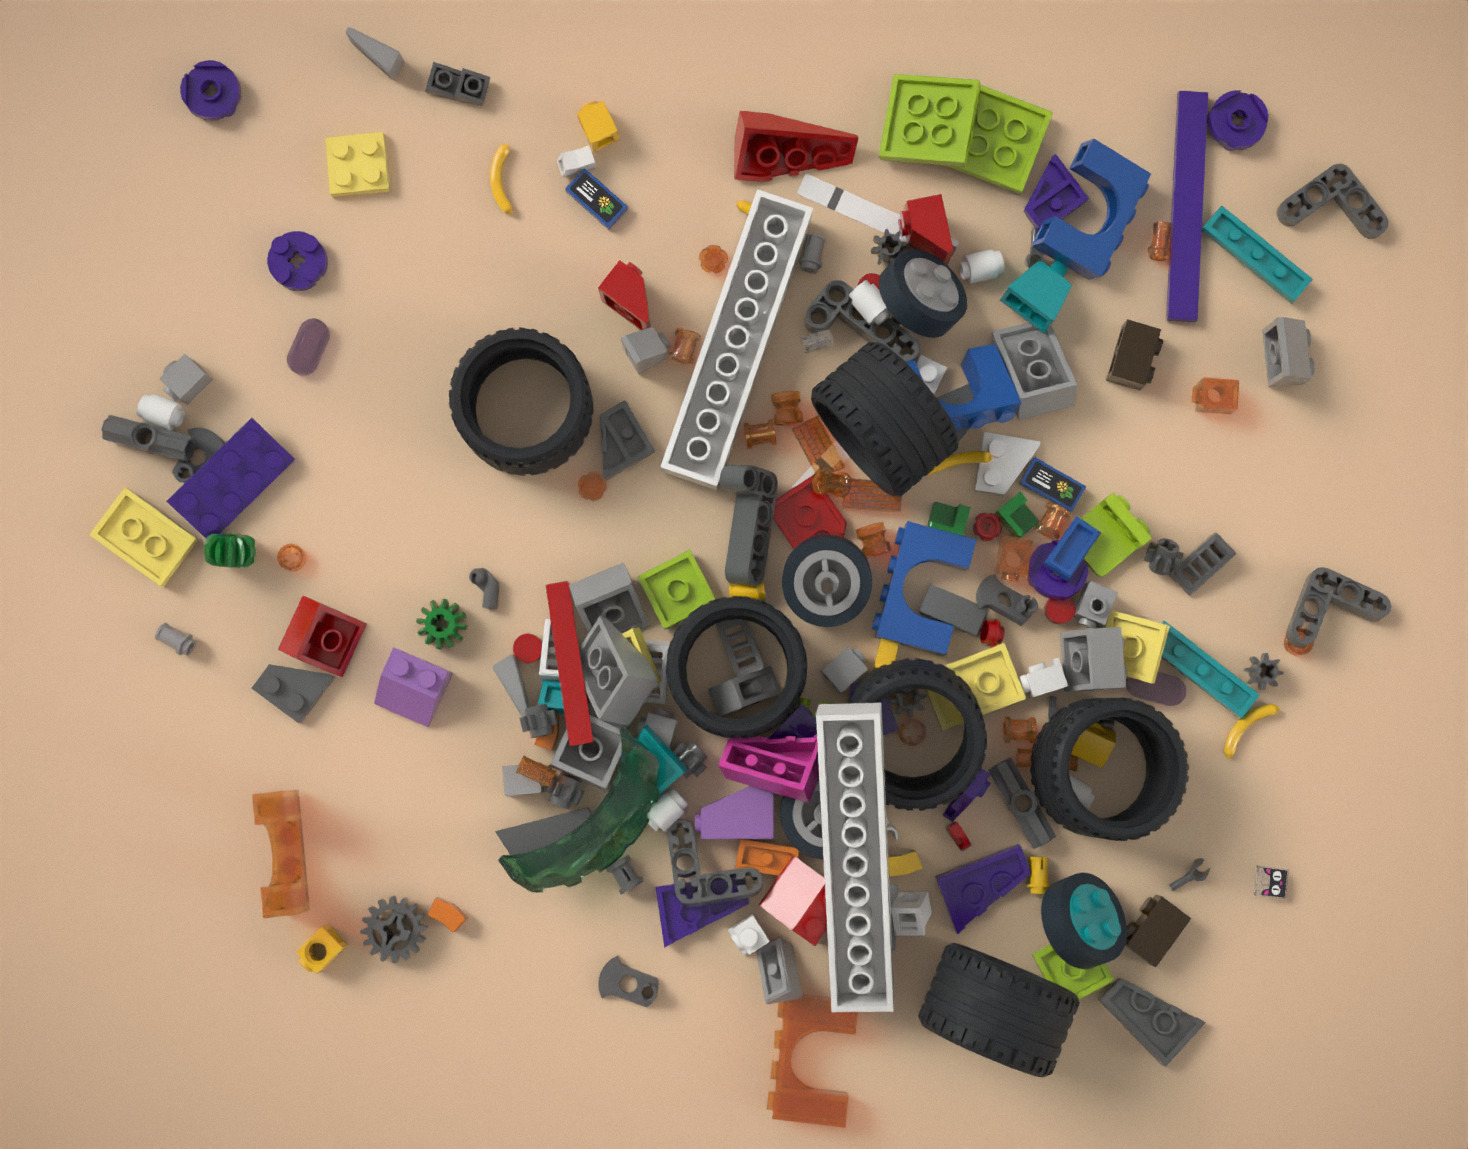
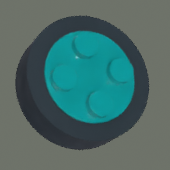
[1041,872,1127,969]

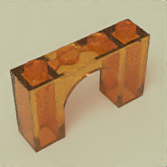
[252,790,310,919]
[767,994,858,1128]

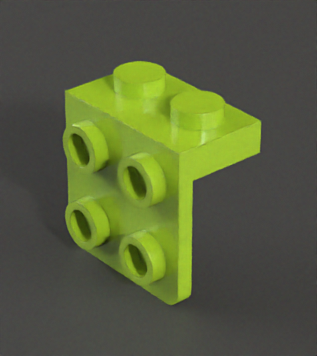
[1065,492,1152,577]

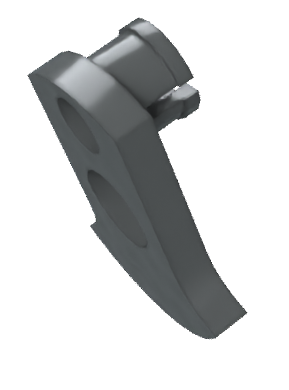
[172,428,225,483]
[976,574,1038,626]
[598,955,659,1007]

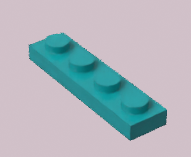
[1202,205,1313,304]
[1162,621,1260,719]

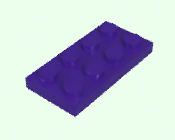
[166,417,295,538]

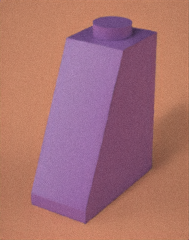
[695,786,773,839]

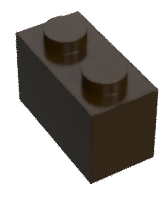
[1106,319,1163,391]
[1125,895,1192,968]

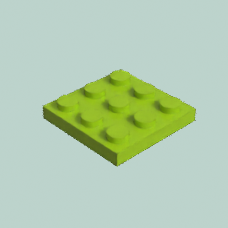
[879,74,981,167]
[944,85,1053,195]

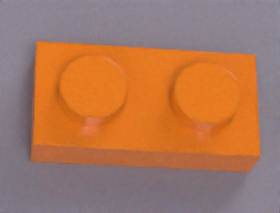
[735,839,799,876]

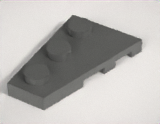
[495,807,604,882]
[1098,978,1206,1066]

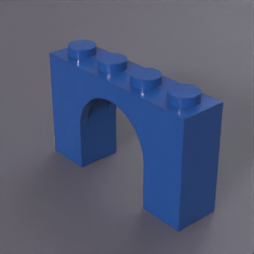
[1031,138,1151,280]
[906,344,1022,431]
[871,521,977,656]

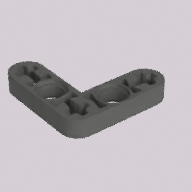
[1277,164,1388,239]
[1286,567,1391,648]
[667,819,763,907]

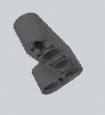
[805,280,920,362]
[720,465,778,586]

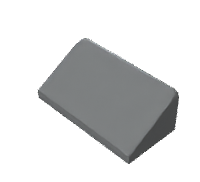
[756,937,802,1004]

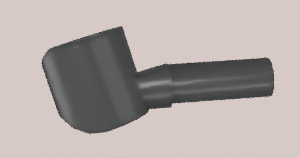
[1025,228,1044,268]
[1169,858,1210,891]

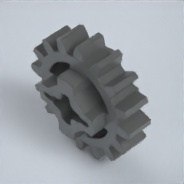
[360,896,428,963]

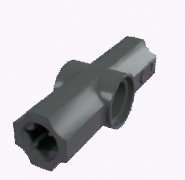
[101,415,195,462]
[988,757,1056,849]

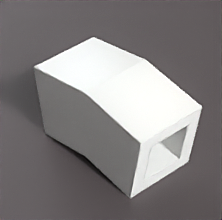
[557,146,596,177]

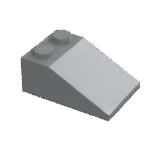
[992,323,1077,420]
[579,616,658,725]

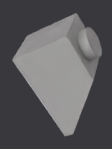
[621,327,671,375]
[708,666,781,716]

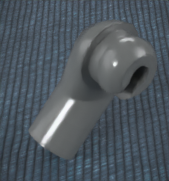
[469,568,499,609]

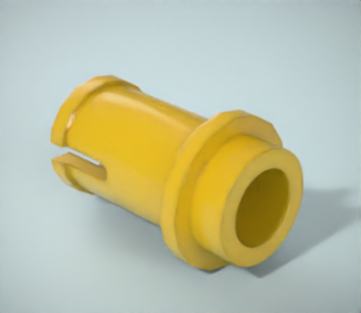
[729,582,766,600]
[1027,857,1050,894]

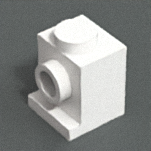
[1018,658,1068,698]
[891,891,932,936]
[728,913,770,955]

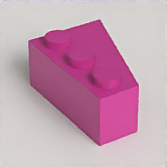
[718,735,819,803]

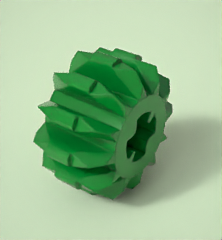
[204,533,256,568]
[416,599,468,650]

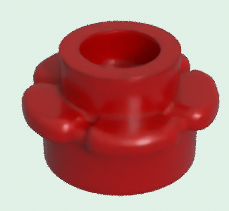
[973,512,1002,541]
[980,619,1005,648]

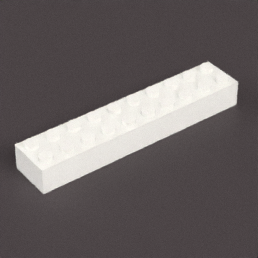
[661,189,813,491]
[816,703,895,1012]

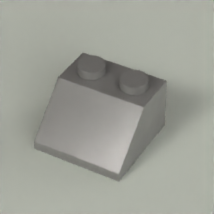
[1262,317,1314,387]
[569,562,650,634]
[1060,627,1127,692]
[551,715,631,792]

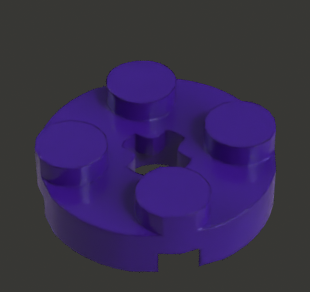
[180,60,241,121]
[1207,90,1269,151]
[267,231,328,291]
[1027,540,1088,601]

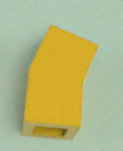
[873,638,899,670]
[888,850,923,876]

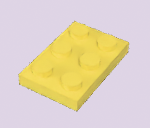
[89,487,198,587]
[926,643,1026,731]

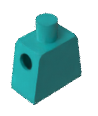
[1000,261,1071,334]

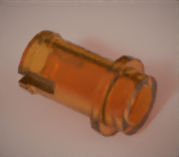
[1147,221,1172,261]
[516,755,556,787]

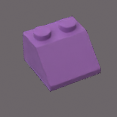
[374,648,453,727]

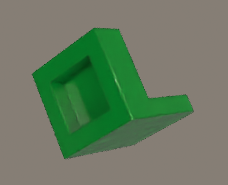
[994,492,1039,541]
[927,502,971,536]

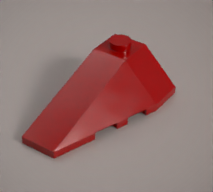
[734,111,859,182]

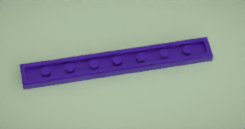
[1166,91,1208,322]

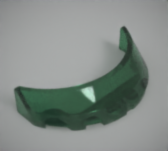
[498,726,660,893]

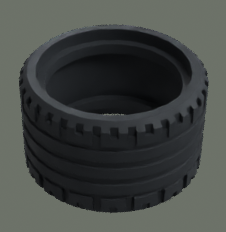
[449,327,594,476]
[811,342,959,496]
[666,596,808,738]
[848,658,987,811]
[1030,697,1189,841]
[918,943,1080,1078]

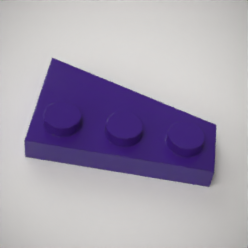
[935,844,1031,934]
[656,877,749,948]

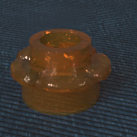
[699,245,728,273]
[578,472,607,501]

